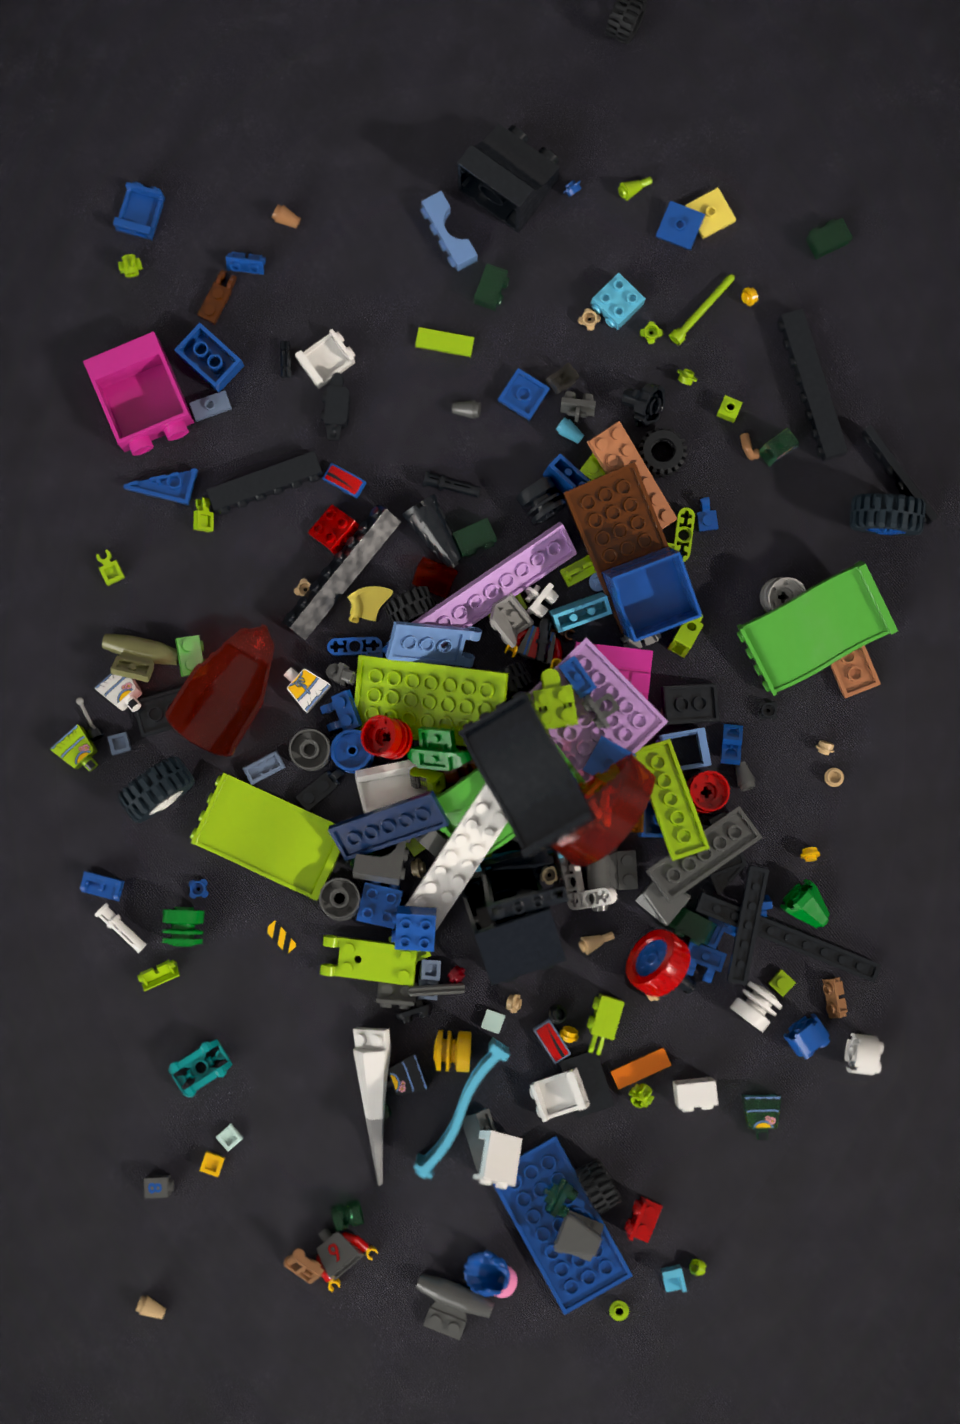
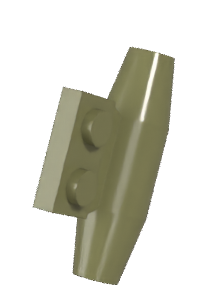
[102,633,179,682]

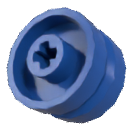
[330,729,376,774]

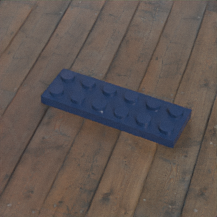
[328,790,450,861]

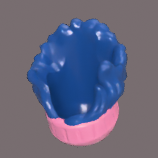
[463,1250,518,1298]

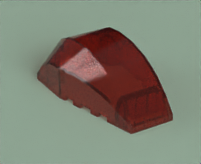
[551,753,656,866]

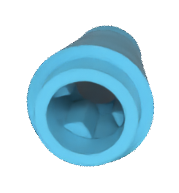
[555,417,584,444]

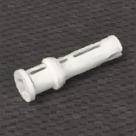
[95,903,147,953]

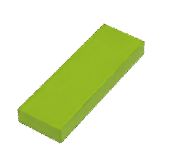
[415,327,474,357]

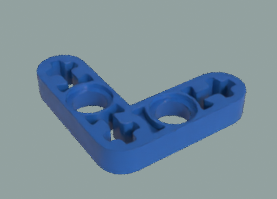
[327,637,383,657]

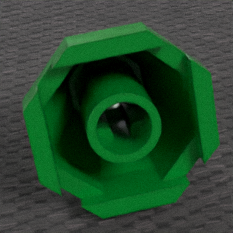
[780,879,830,928]

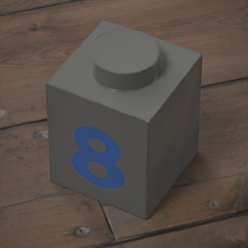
[144,1174,174,1199]

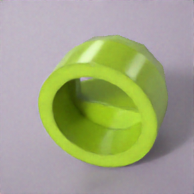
[690,1259,707,1276]

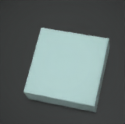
[481,1009,505,1034]
[216,1123,243,1152]

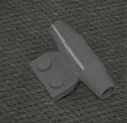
[586,833,638,911]
[416,1273,495,1340]

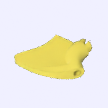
[347,586,393,623]

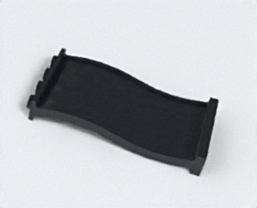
[458,691,598,858]

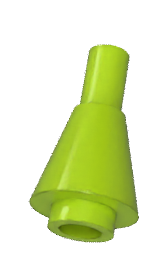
[618,177,652,201]

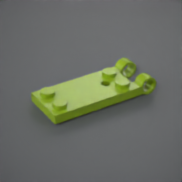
[320,935,418,986]

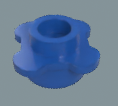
[563,180,582,197]
[189,879,208,899]

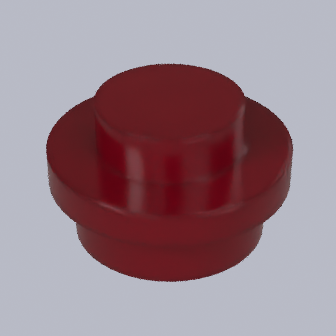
[448,965,465,983]

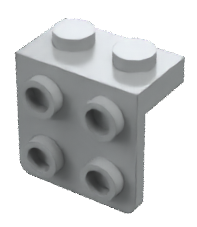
[489,592,534,648]

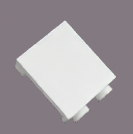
[295,329,355,389]
[529,1068,590,1122]
[473,1130,522,1189]

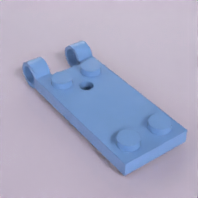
[386,621,482,667]

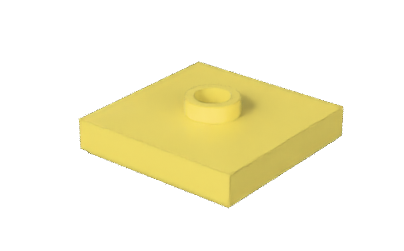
[685,188,736,239]

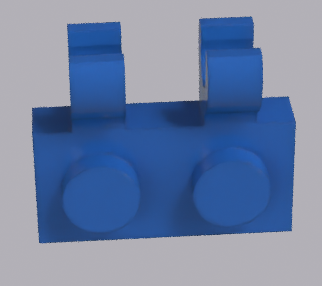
[320,690,363,732]
[686,940,727,983]

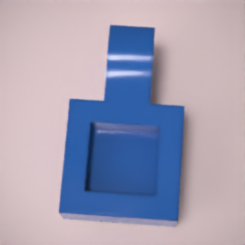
[696,497,719,532]

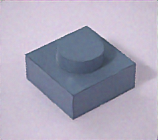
[107,732,132,756]

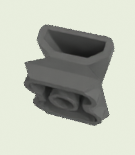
[635,880,691,926]
[553,1210,604,1262]

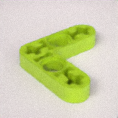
[668,508,695,562]

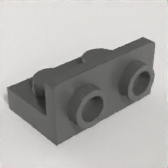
[376,982,418,1010]

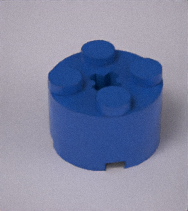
[783,1014,830,1059]

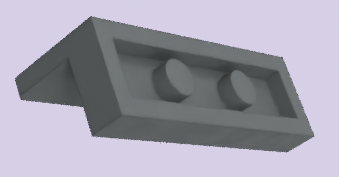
[462,1108,496,1173]

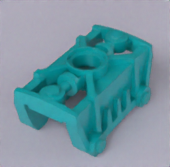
[168,1040,233,1098]

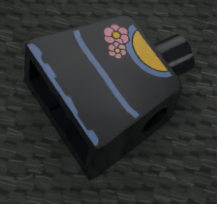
[386,1052,428,1096]

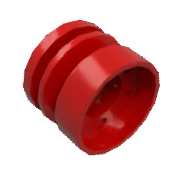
[361,715,413,760]
[686,771,730,814]

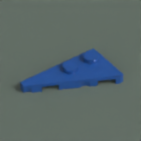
[123,468,198,505]

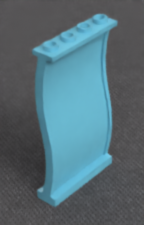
[414,1037,510,1179]

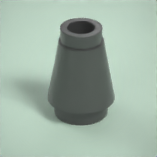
[452,400,481,419]
[735,761,756,791]

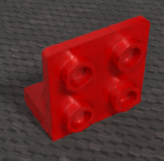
[308,505,359,555]
[624,1196,663,1243]

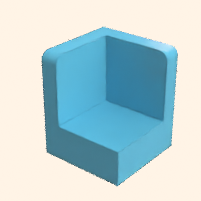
[661,1264,687,1292]

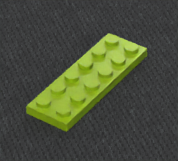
[635,739,710,861]

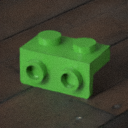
[175,635,207,677]

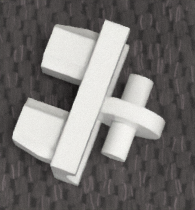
[525,582,559,619]

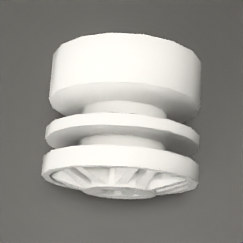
[730,981,783,1033]

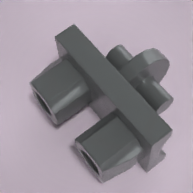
[560,391,596,422]
[326,662,357,687]

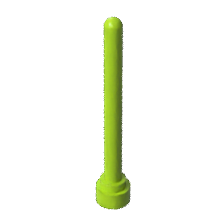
[669,274,735,346]

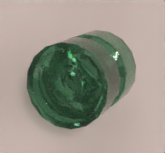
[331,1199,364,1231]

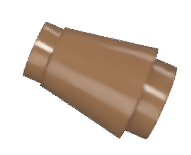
[272,204,301,229]

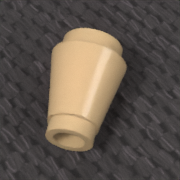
[135,1296,166,1319]

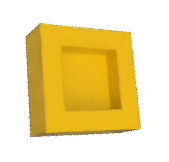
[199,1151,225,1177]

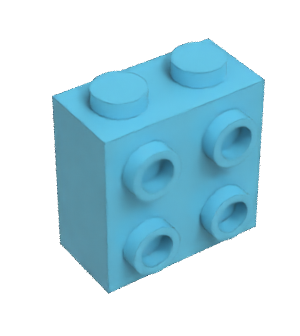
[591,273,645,330]

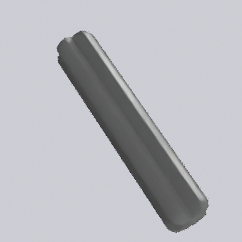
[408,983,465,997]

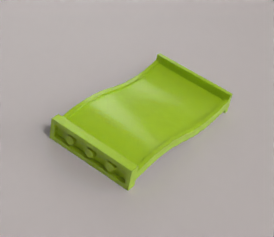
[190,773,341,901]

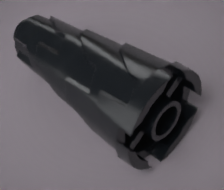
[402,494,462,569]

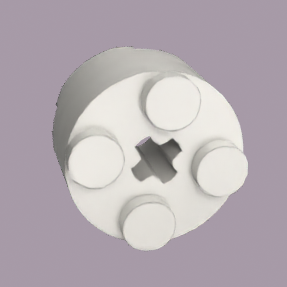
[844,1033,884,1075]

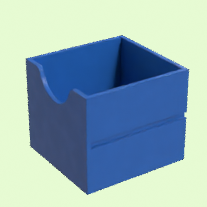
[602,547,702,642]

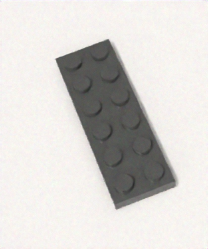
[646,806,762,903]

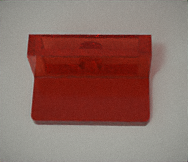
[412,557,458,598]

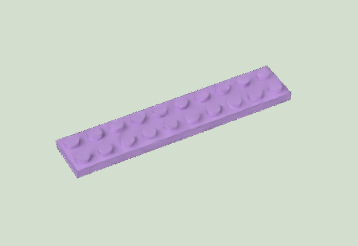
[411,522,577,647]

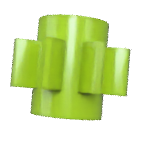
[118,254,143,277]
[629,1084,654,1108]

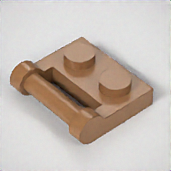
[284,1249,324,1284]

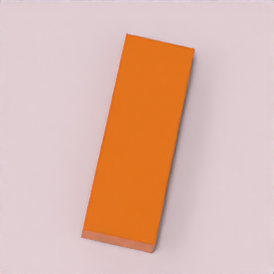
[610,1047,672,1090]

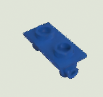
[226,251,266,275]

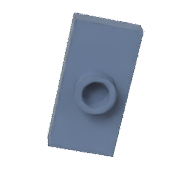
[190,390,232,422]
[243,750,286,785]

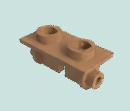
[822,977,848,1018]

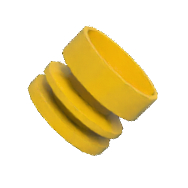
[434,1030,472,1073]

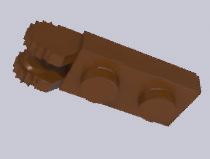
[197,270,237,325]

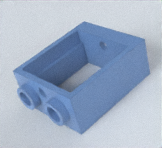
[655,727,712,771]

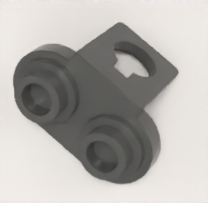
[581,693,620,729]

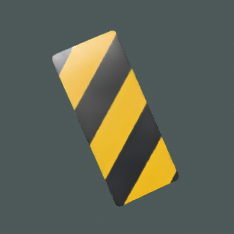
[265,920,297,954]

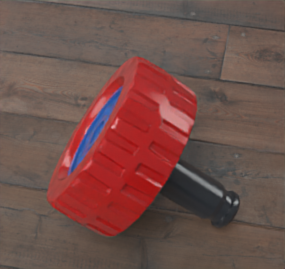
[626,929,696,997]

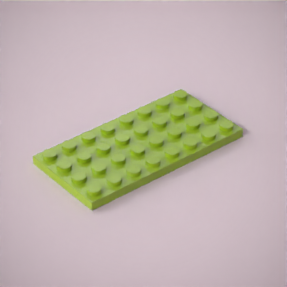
[354,655,508,747]

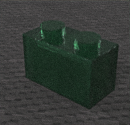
[806,218,853,260]
[474,263,510,311]
[453,518,497,557]
[669,907,717,946]

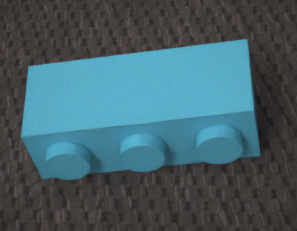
[549,592,612,633]

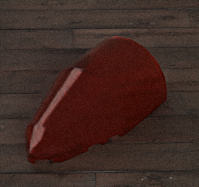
[165,624,275,757]

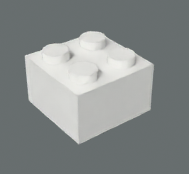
[673,1077,718,1112]

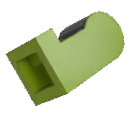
[409,766,446,796]

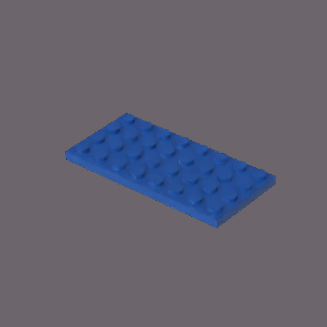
[492,1135,633,1315]

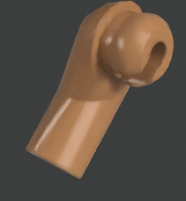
[740,433,760,460]

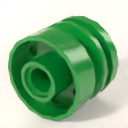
[162,907,204,947]

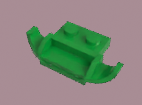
[407,726,472,771]

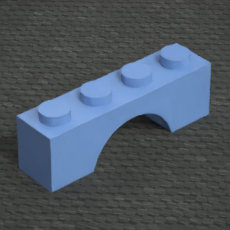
[420,191,478,271]

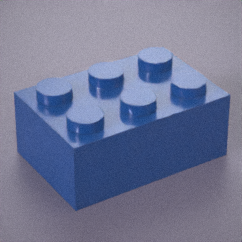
[174,323,244,392]

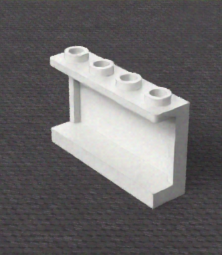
[355,760,439,814]

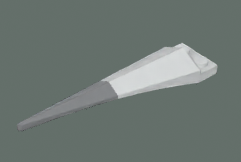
[353,1027,391,1186]

